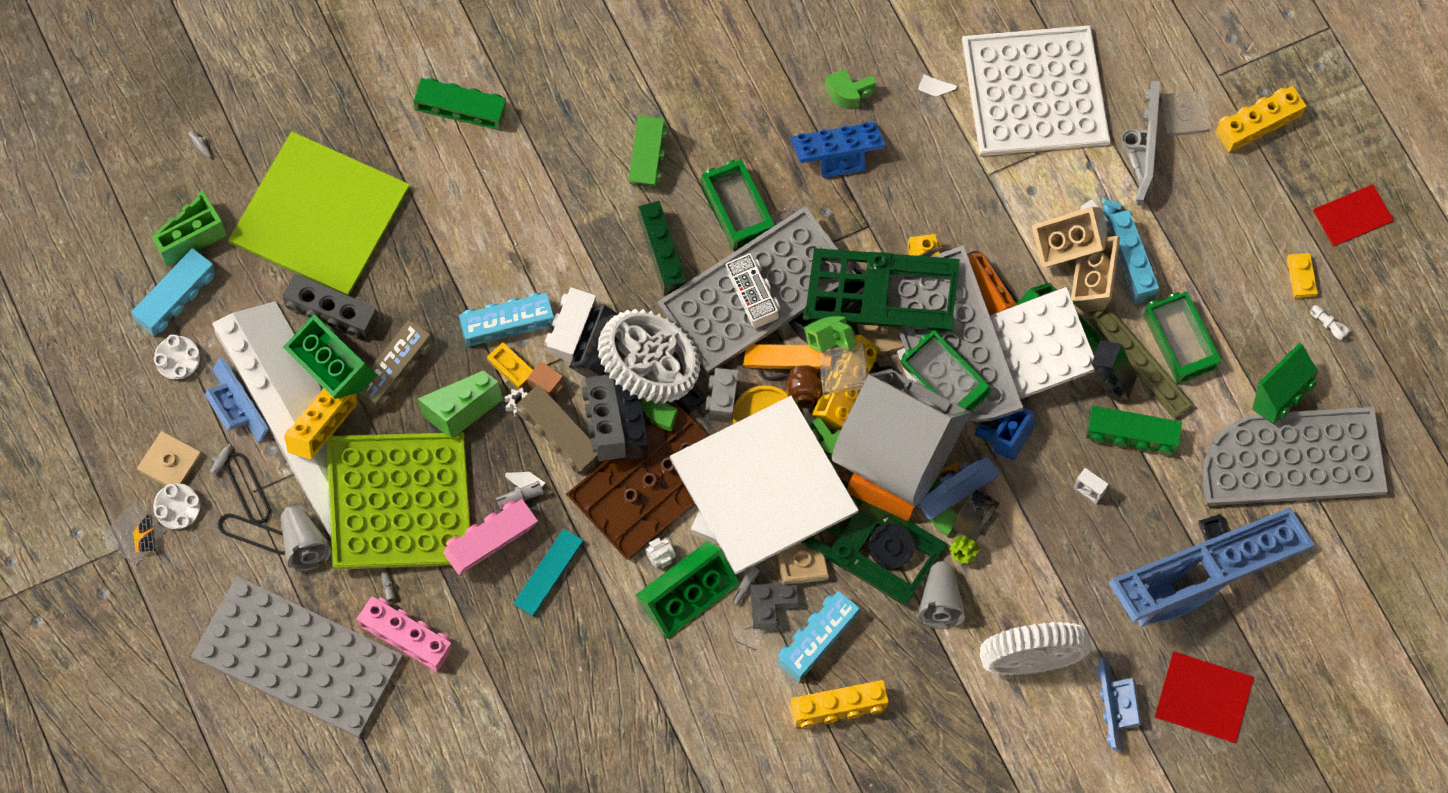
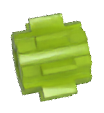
[949,534,980,564]

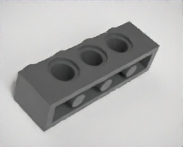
[282,273,378,339]
[582,374,626,461]

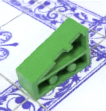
[628,115,668,187]
[152,190,227,267]
[418,371,503,439]

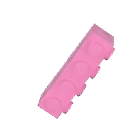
[443,499,538,575]
[357,596,452,672]

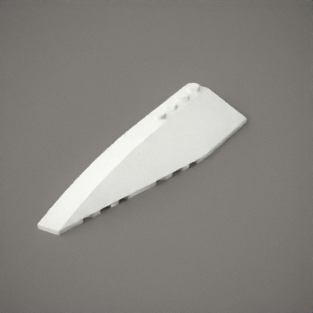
[212,301,333,539]

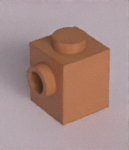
[527,361,564,398]

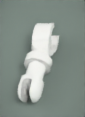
[1310,305,1350,340]

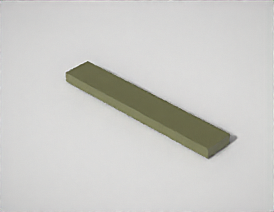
[1089,306,1193,420]

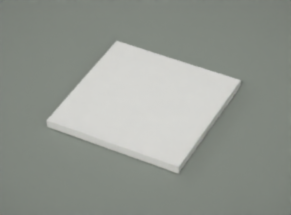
[962,25,1110,156]
[670,396,858,574]

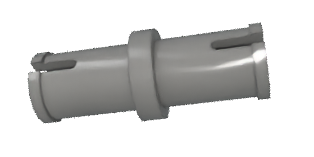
[496,480,544,511]

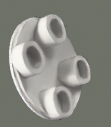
[154,335,200,380]
[153,483,200,529]

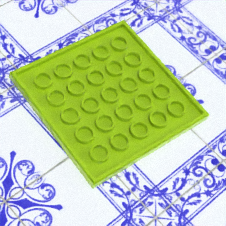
[228,131,410,296]
[326,432,471,570]

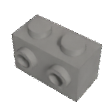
[705,368,738,423]

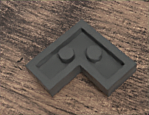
[750,584,798,629]

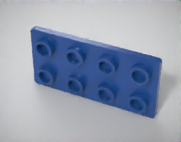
[791,122,886,178]

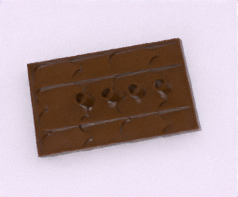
[566,403,709,560]

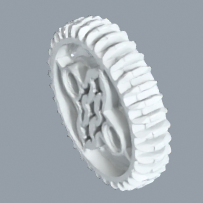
[597,309,701,404]
[980,622,1091,676]

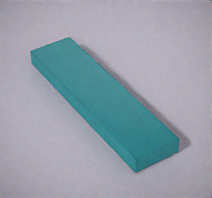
[513,529,583,617]

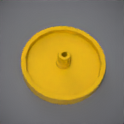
[732,385,788,424]

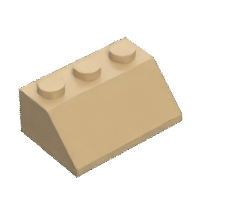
[1032,207,1107,268]
[1071,236,1120,312]

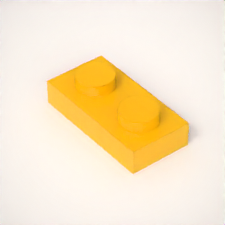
[1287,253,1318,299]
[487,342,533,390]

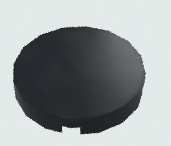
[869,523,915,569]

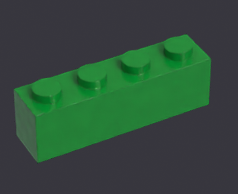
[414,78,507,131]
[1085,405,1182,455]

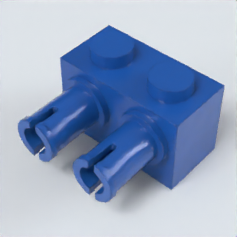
[975,407,1036,461]

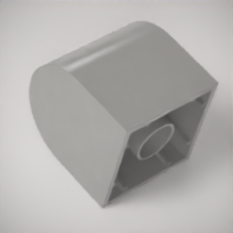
[832,369,971,506]

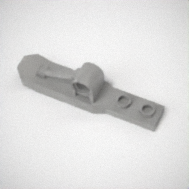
[1121,81,1160,206]

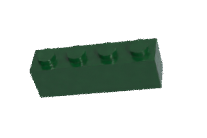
[638,200,686,295]

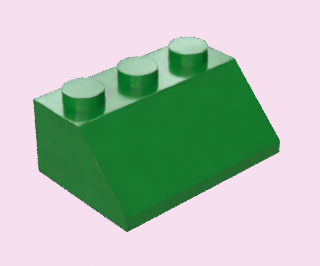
[1252,343,1318,424]

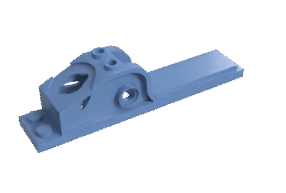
[1109,508,1314,627]

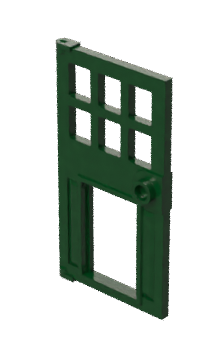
[803,248,960,332]
[801,479,948,606]

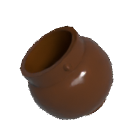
[785,365,824,407]

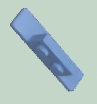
[205,357,268,441]
[918,457,1000,520]
[1097,658,1142,753]

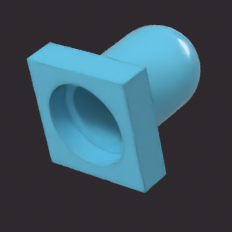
[1102,197,1122,218]

